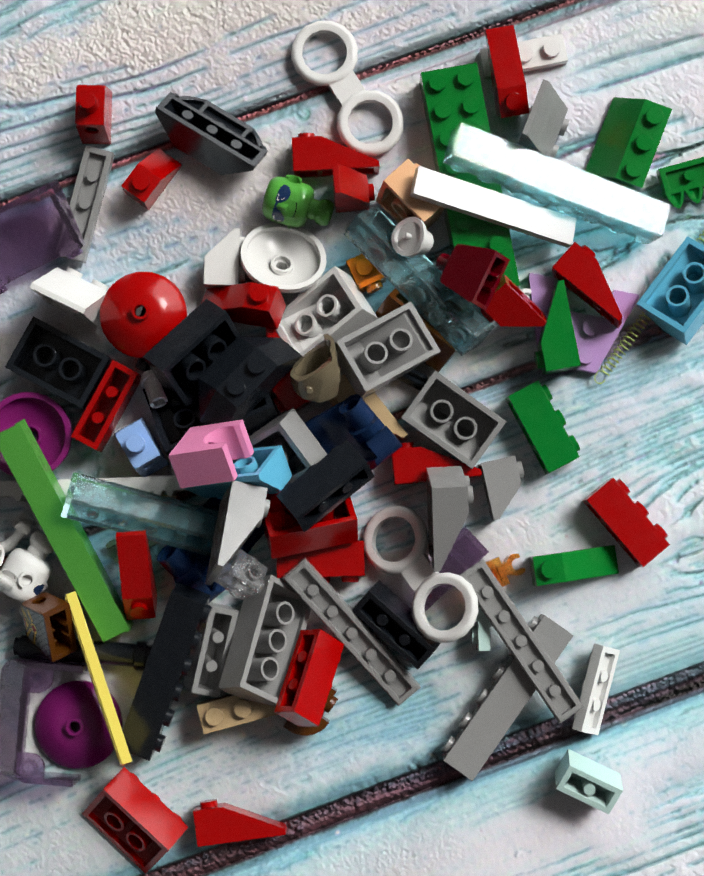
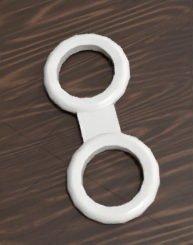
[291,21,404,156]
[363,506,479,643]

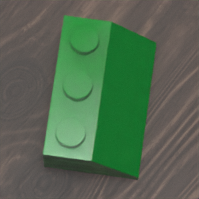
[583,97,672,196]

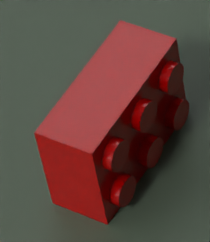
[262,491,358,559]

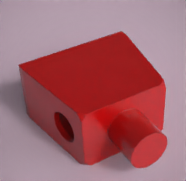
[75,85,112,144]

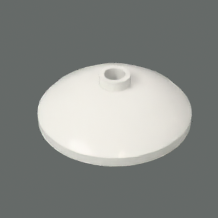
[240,223,326,293]

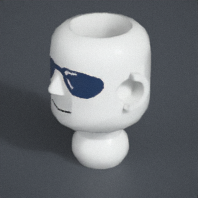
[0,531,54,603]

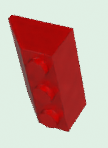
[82,767,188,874]

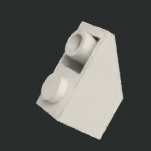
[204,228,246,289]

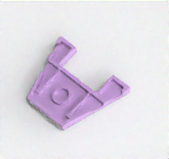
[528,273,639,374]

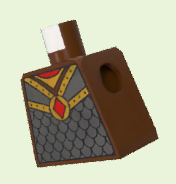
[19,592,78,663]

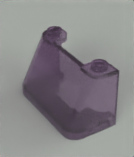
[0,178,86,294]

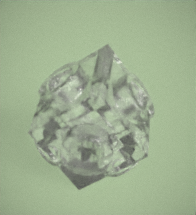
[215,549,268,600]

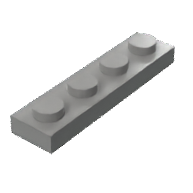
[56,146,115,263]

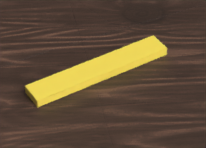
[65,591,132,767]

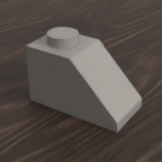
[479,456,525,521]

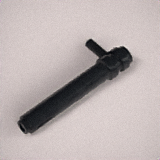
[13,635,152,671]

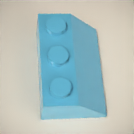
[636,236,704,345]
[184,445,292,499]

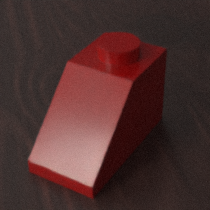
[121,148,182,210]
[480,275,547,327]

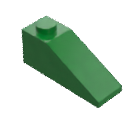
[534,280,581,375]
[529,545,619,586]

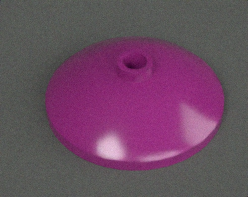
[0,392,72,476]
[35,680,123,769]

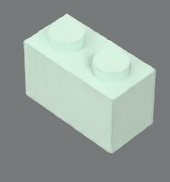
[554,749,623,814]

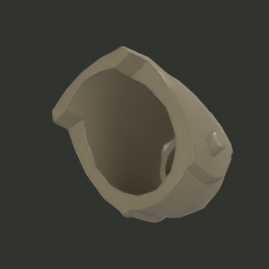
[290,333,341,403]

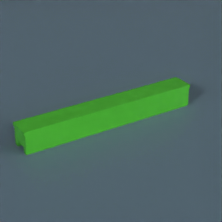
[0,419,134,642]

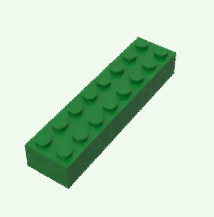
[419,62,520,301]

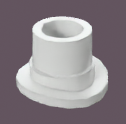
[391,217,434,257]

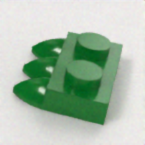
[656,157,704,209]

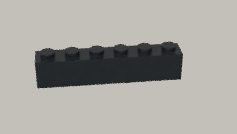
[123,583,212,761]

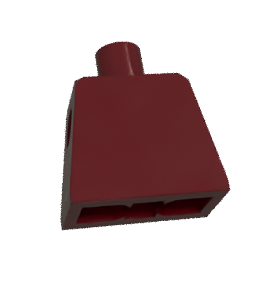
[436,244,510,311]

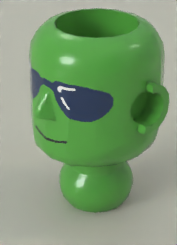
[262,175,334,229]

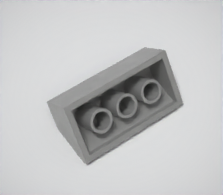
[218,575,311,707]

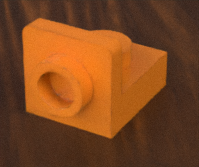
[346,249,386,294]

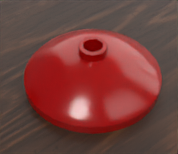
[100,272,187,358]

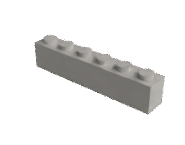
[441,614,574,781]

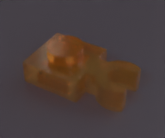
[485,554,526,587]

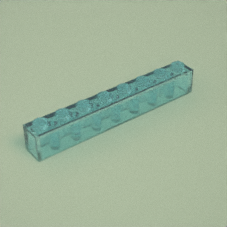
[443,122,671,244]

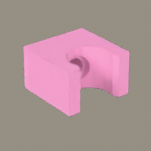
[168,419,254,488]

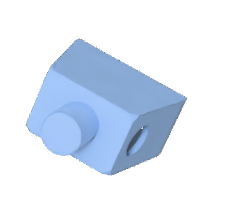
[115,417,169,477]

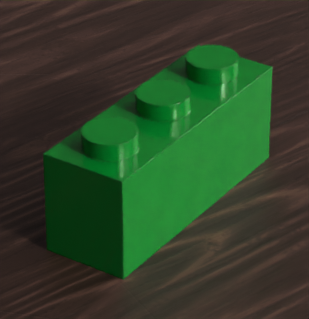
[505,380,580,475]

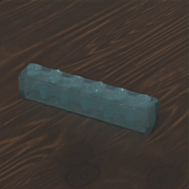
[344,206,495,356]
[60,472,237,562]

